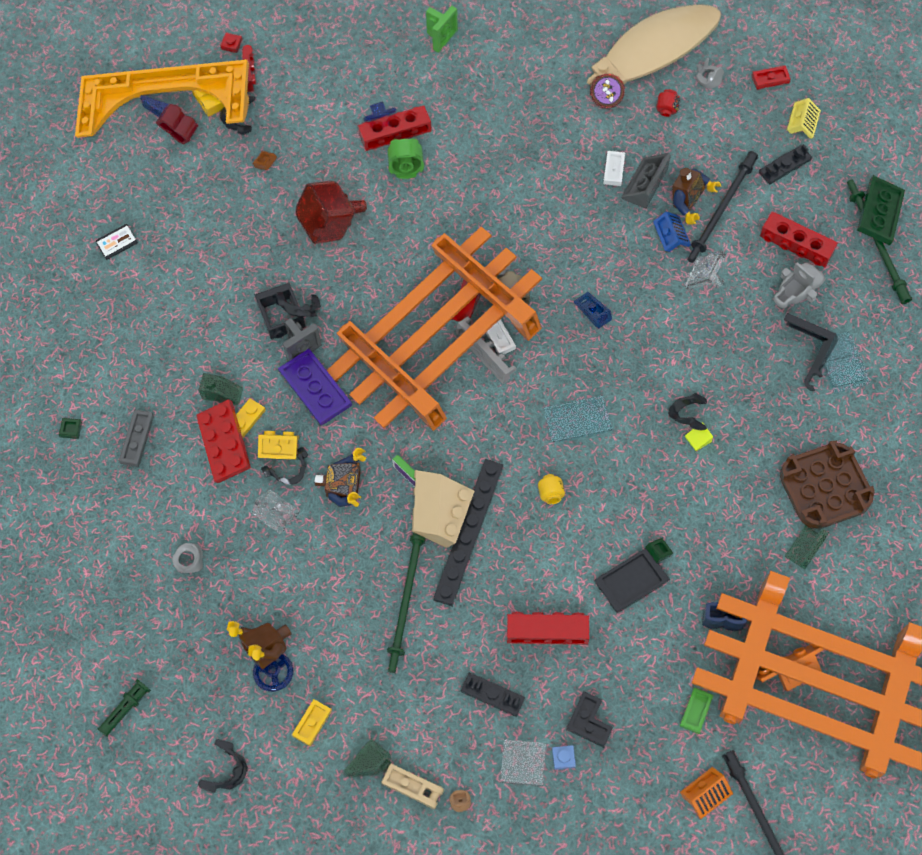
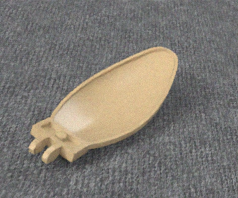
[587,5,721,86]

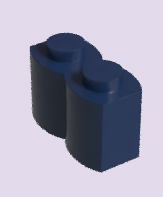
[702,602,747,631]

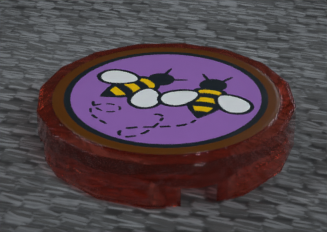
[590,73,625,109]

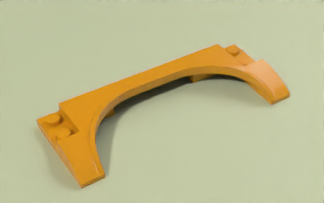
[75,60,249,138]

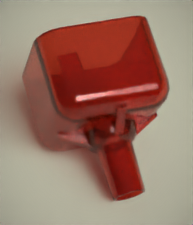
[296,180,367,244]

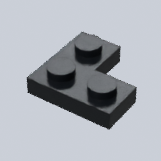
[566,691,613,748]

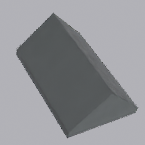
[621,153,671,209]

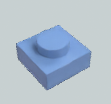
[552,745,576,770]

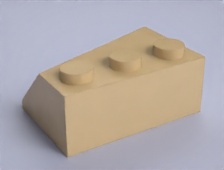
[412,470,474,548]

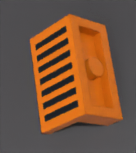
[680,767,733,819]

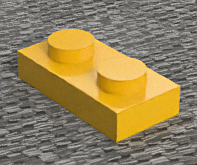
[236,398,266,438]
[292,699,332,746]

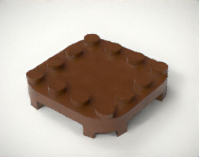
[780,440,875,529]

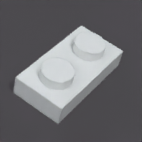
[603,151,625,186]
[486,319,516,356]

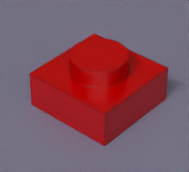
[220,33,242,53]

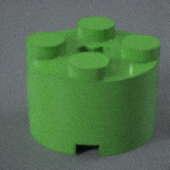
[387,138,424,179]

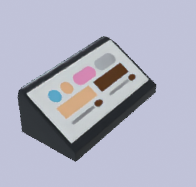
[95,224,138,260]

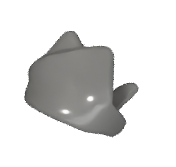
[696,58,725,89]
[171,543,203,573]

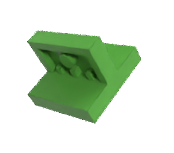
[426,5,458,53]

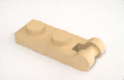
[381,764,444,809]

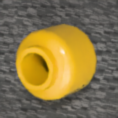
[538,474,565,505]

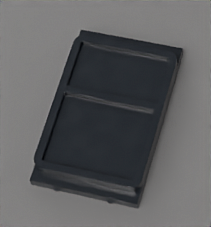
[594,548,670,613]

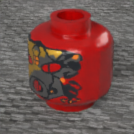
[656,89,681,117]

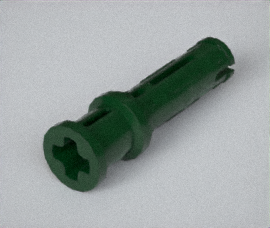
[97,679,151,737]

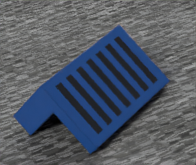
[653,211,691,252]

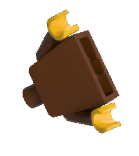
[227,621,292,669]

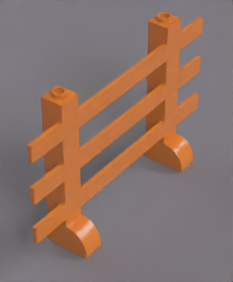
[327,227,542,431]
[691,571,922,779]

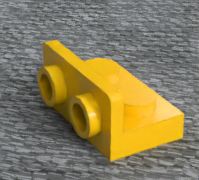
[258,431,299,459]

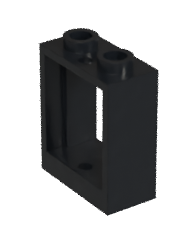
[254,283,306,339]

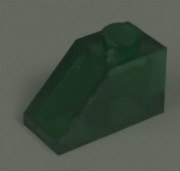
[198,373,243,405]
[344,739,392,778]

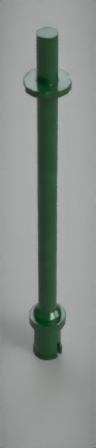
[847,179,912,304]
[387,532,426,673]

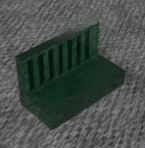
[785,526,829,569]

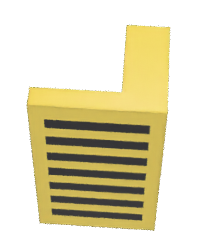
[787,98,821,138]

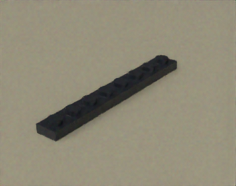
[433,459,504,606]

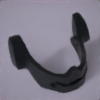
[220,96,256,135]
[276,292,321,317]
[668,393,707,430]
[261,447,308,485]
[198,739,248,793]

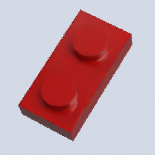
[752,65,791,90]

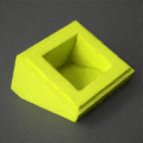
[685,422,713,451]

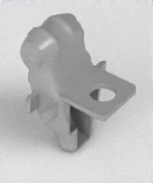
[773,262,826,309]

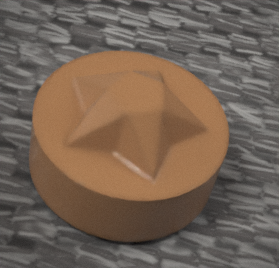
[449,790,471,812]

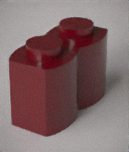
[156,104,198,144]

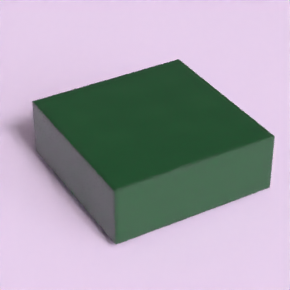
[59,418,82,439]
[645,538,673,563]

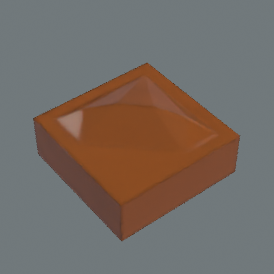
[253,151,277,171]

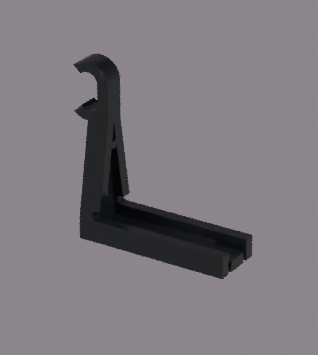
[784,313,838,391]

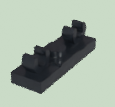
[759,144,812,185]
[460,672,525,717]

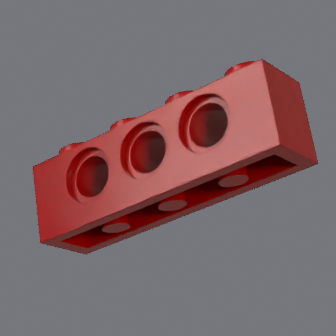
[358,105,432,151]
[760,211,838,268]

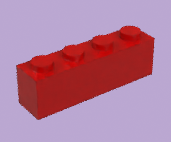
[507,612,589,645]

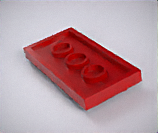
[196,399,251,483]

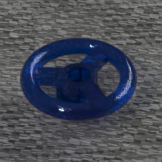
[363,101,397,122]
[253,654,294,692]

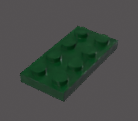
[857,175,905,245]

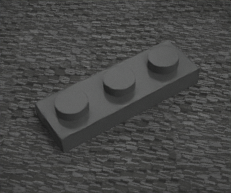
[119,409,154,467]

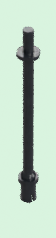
[687,151,758,263]
[722,750,784,855]

